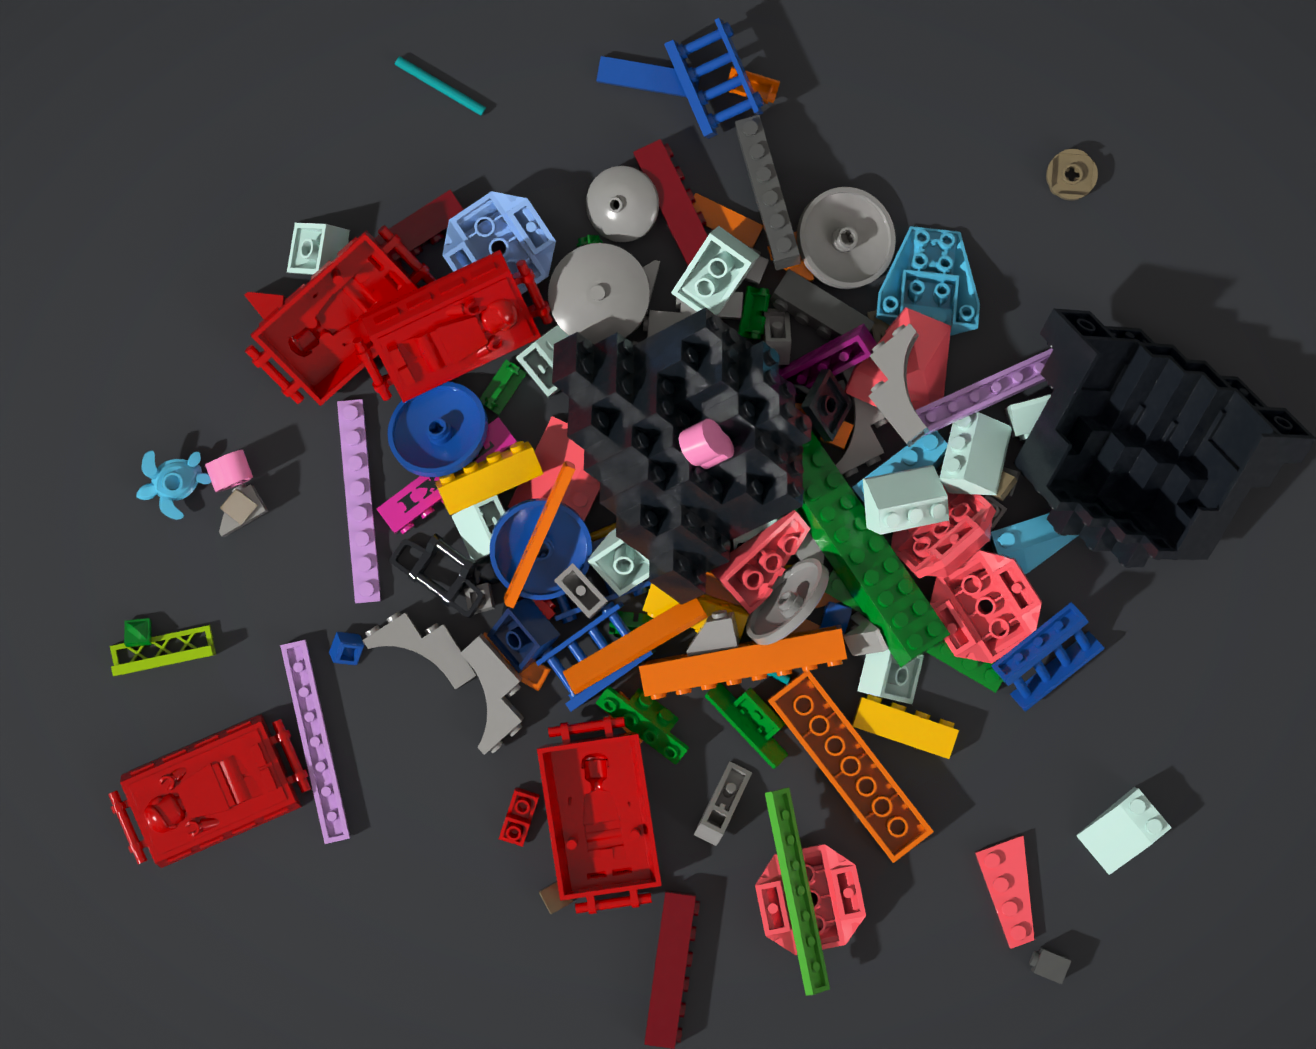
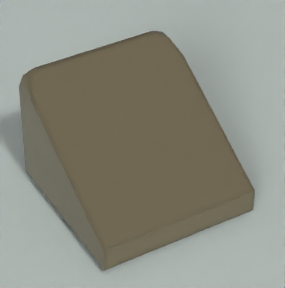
[220,489,258,525]
[539,882,574,914]

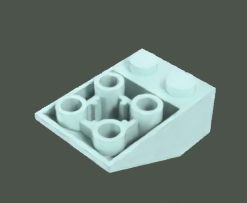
[516,325,569,399]

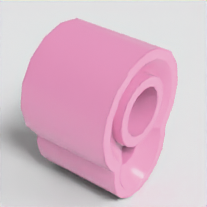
[679,419,734,469]
[205,449,253,492]

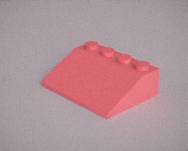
[508,416,600,522]

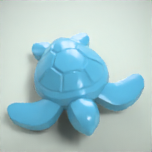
[136,450,211,520]

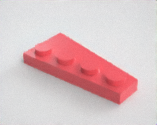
[975,835,1034,949]

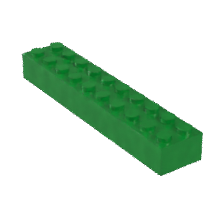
[795,430,950,668]

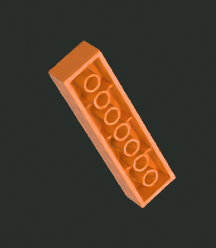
[639,625,847,700]
[767,671,934,863]

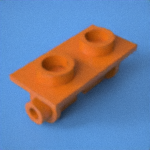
[728,67,780,104]

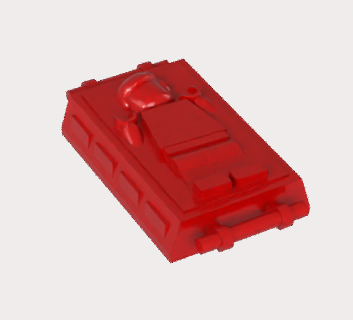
[245,225,436,406]
[353,250,553,403]
[108,714,311,868]
[537,716,662,914]

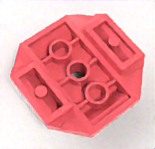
[891,484,996,579]
[930,549,1042,663]
[755,844,866,955]

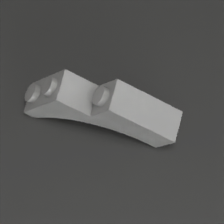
[643,292,743,338]
[869,324,929,447]
[835,362,889,479]
[362,611,477,689]
[460,633,524,755]

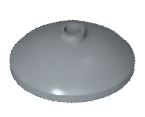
[586,166,659,242]

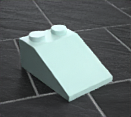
[671,226,760,315]
[1076,787,1171,875]

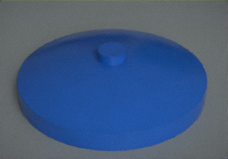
[388,382,488,477]
[489,498,592,600]

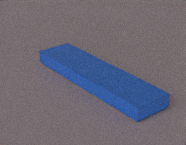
[596,56,700,97]

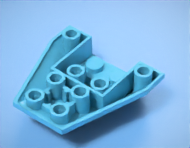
[876,226,980,336]

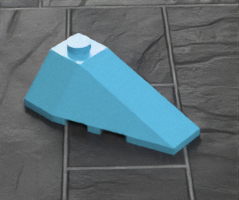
[990,513,1079,574]

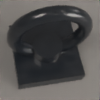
[793,369,852,442]

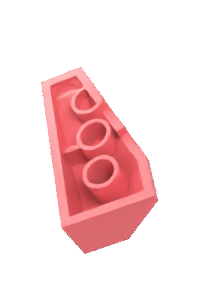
[710,510,811,614]

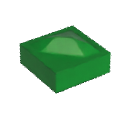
[124,618,152,647]

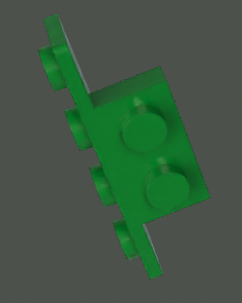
[705,683,788,769]
[596,686,689,765]

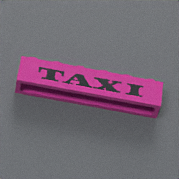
[377,417,517,534]

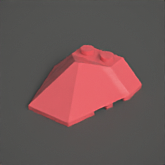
[844,307,951,410]

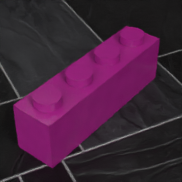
[779,323,877,397]

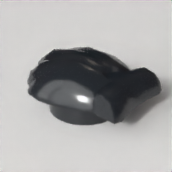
[472,555,501,586]

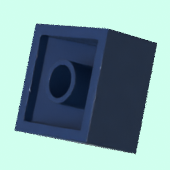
[487,598,560,673]

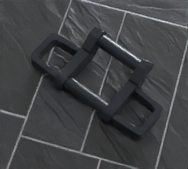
[389,533,485,618]

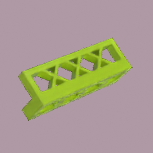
[110,625,216,676]

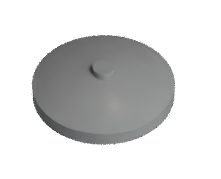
[797,187,896,289]
[548,243,650,344]
[746,558,829,645]

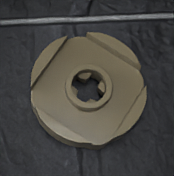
[1046,149,1098,200]

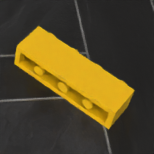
[435,441,543,515]
[643,583,749,639]
[851,694,959,759]

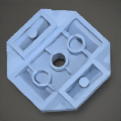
[442,191,556,294]

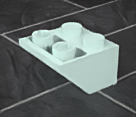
[452,495,505,561]

